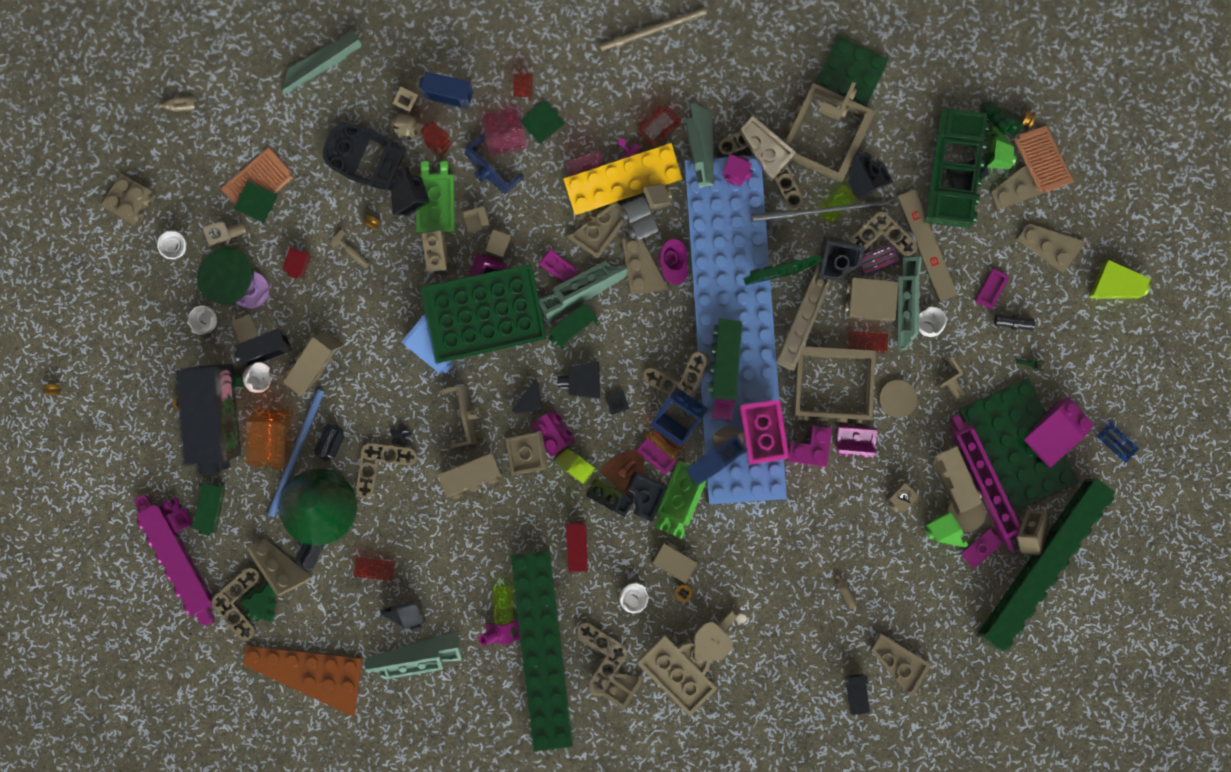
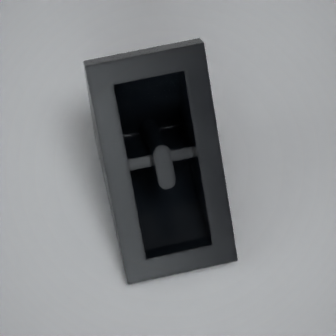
[512,380,543,414]

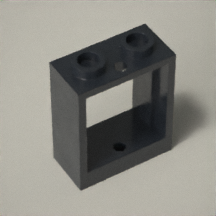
[234,328,292,366]

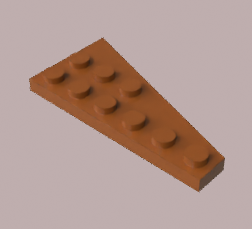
[243,646,362,717]

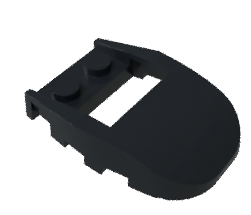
[323,123,407,191]

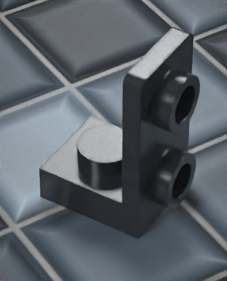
[586,480,634,517]
[845,673,870,715]

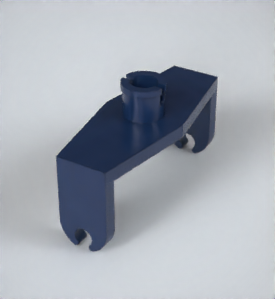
[464,135,524,195]

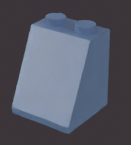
[401,314,453,375]

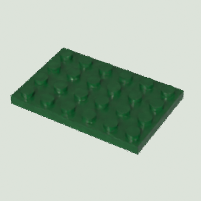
[419,264,547,364]
[958,378,1078,511]

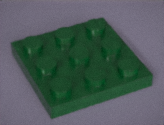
[815,35,889,107]

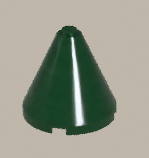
[279,469,358,546]

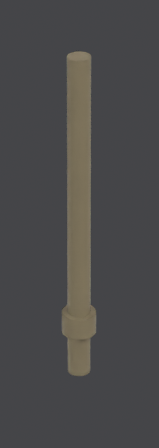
[599,7,707,52]

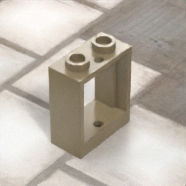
[421,229,450,272]

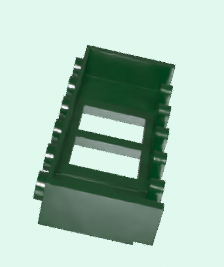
[924,108,990,229]

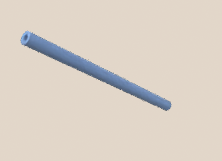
[267,389,324,517]

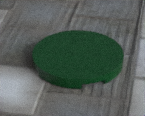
[197,248,254,305]

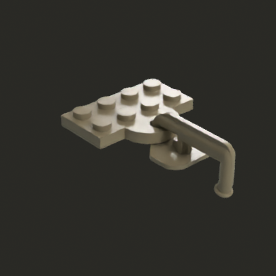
[636,607,747,716]

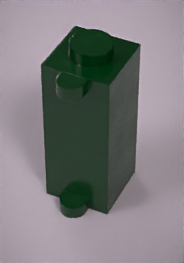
[549,303,600,352]
[190,482,226,536]

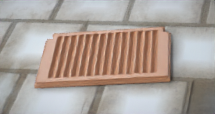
[1014,125,1074,193]
[221,147,293,205]

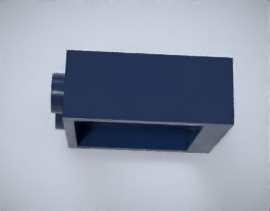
[419,72,474,110]
[650,387,708,447]
[686,434,748,486]

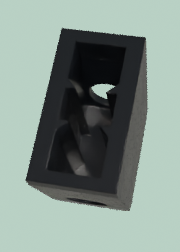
[390,167,430,216]
[557,361,600,399]

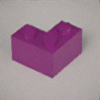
[786,426,832,468]

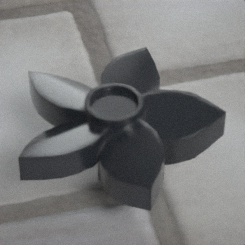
[389,423,412,446]

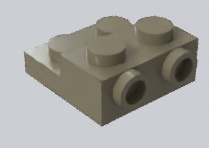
[101,174,155,225]

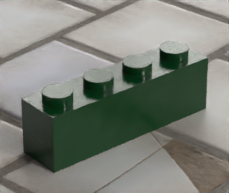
[708,319,743,401]

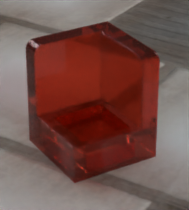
[513,74,534,101]

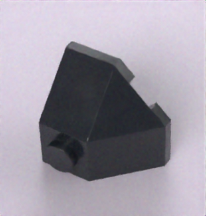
[849,152,894,199]
[818,236,865,281]
[379,599,425,630]

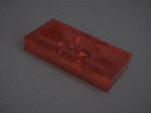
[848,331,888,353]
[354,557,395,581]

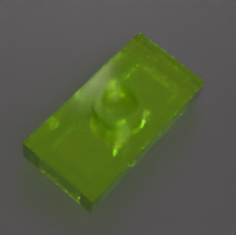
[818,185,857,225]
[494,586,514,625]

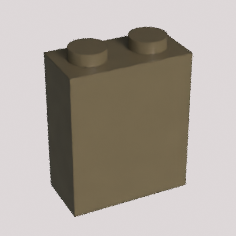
[844,278,898,322]

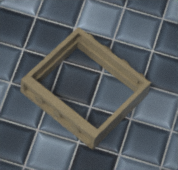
[782,83,875,183]
[793,346,876,424]

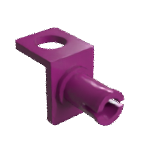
[478,620,520,646]

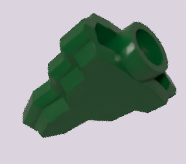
[980,100,1023,136]
[238,581,277,623]

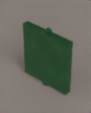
[520,100,565,144]
[234,181,278,223]

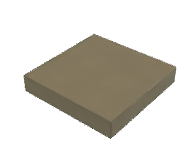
[505,431,548,476]

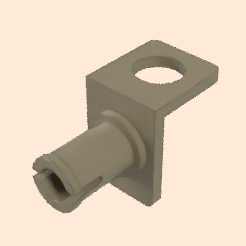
[202,221,246,247]
[935,355,965,399]

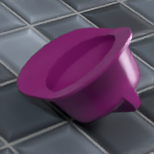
[657,239,688,285]

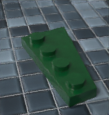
[743,254,822,286]

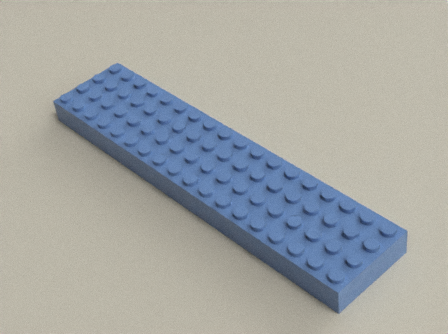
[684,156,787,504]

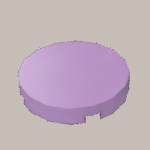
[236,271,269,309]

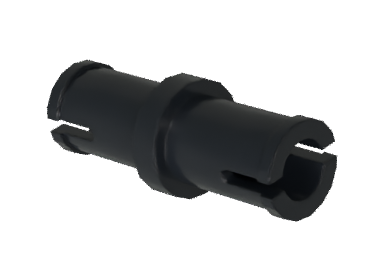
[994,314,1035,331]

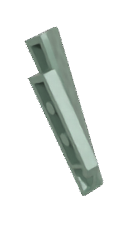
[281,30,362,94]
[686,103,714,188]
[898,257,922,350]
[539,262,628,324]
[365,632,462,680]

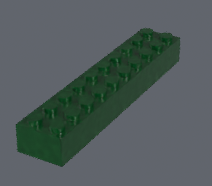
[976,478,1116,652]
[511,550,573,752]

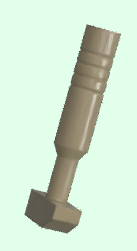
[331,229,370,269]

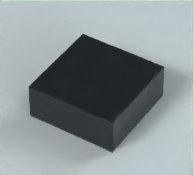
[605,391,630,415]

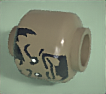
[391,113,421,140]

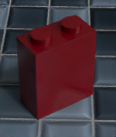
[566,520,588,572]

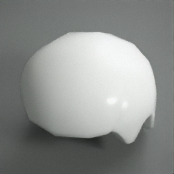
[157,230,187,259]
[187,305,217,335]
[919,306,947,337]
[243,362,272,393]
[619,583,649,613]

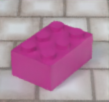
[739,400,789,465]

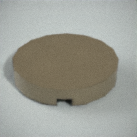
[879,380,917,418]
[947,499,986,532]

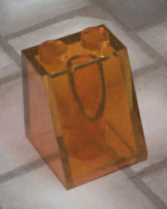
[246,408,294,469]

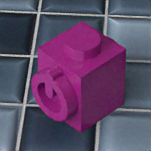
[722,154,753,186]

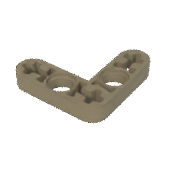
[848,212,917,257]
[643,351,710,398]
[356,443,418,499]
[212,568,261,641]
[577,623,627,696]

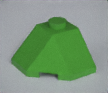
[986,126,1016,170]
[924,512,968,548]

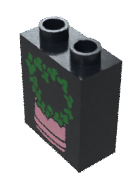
[175,364,241,475]

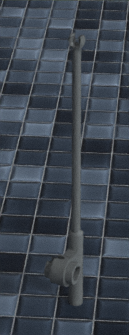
[750,198,895,227]

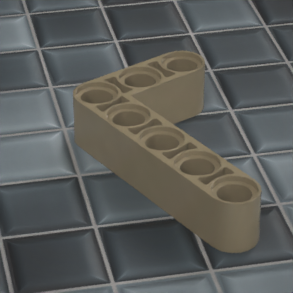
[718,122,803,211]

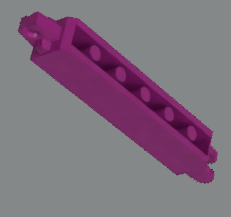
[950,415,1021,553]
[134,495,214,626]

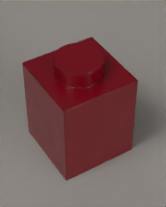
[282,248,311,279]

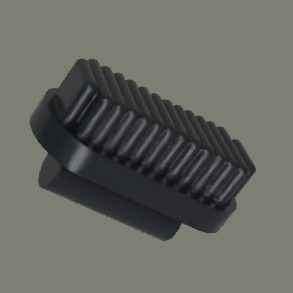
[314,424,344,461]
[296,543,325,570]

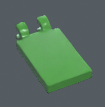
[416,161,455,233]
[654,460,707,539]

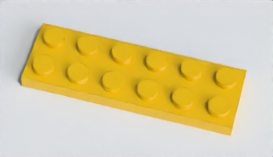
[563,143,682,215]

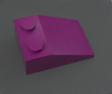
[1024,397,1094,468]

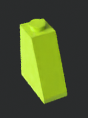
[1089,260,1151,299]
[553,448,595,484]

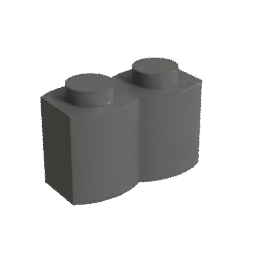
[619,196,658,241]

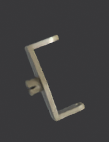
[439,385,480,449]

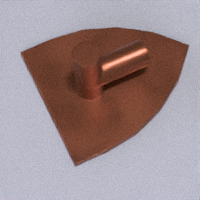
[599,450,644,496]

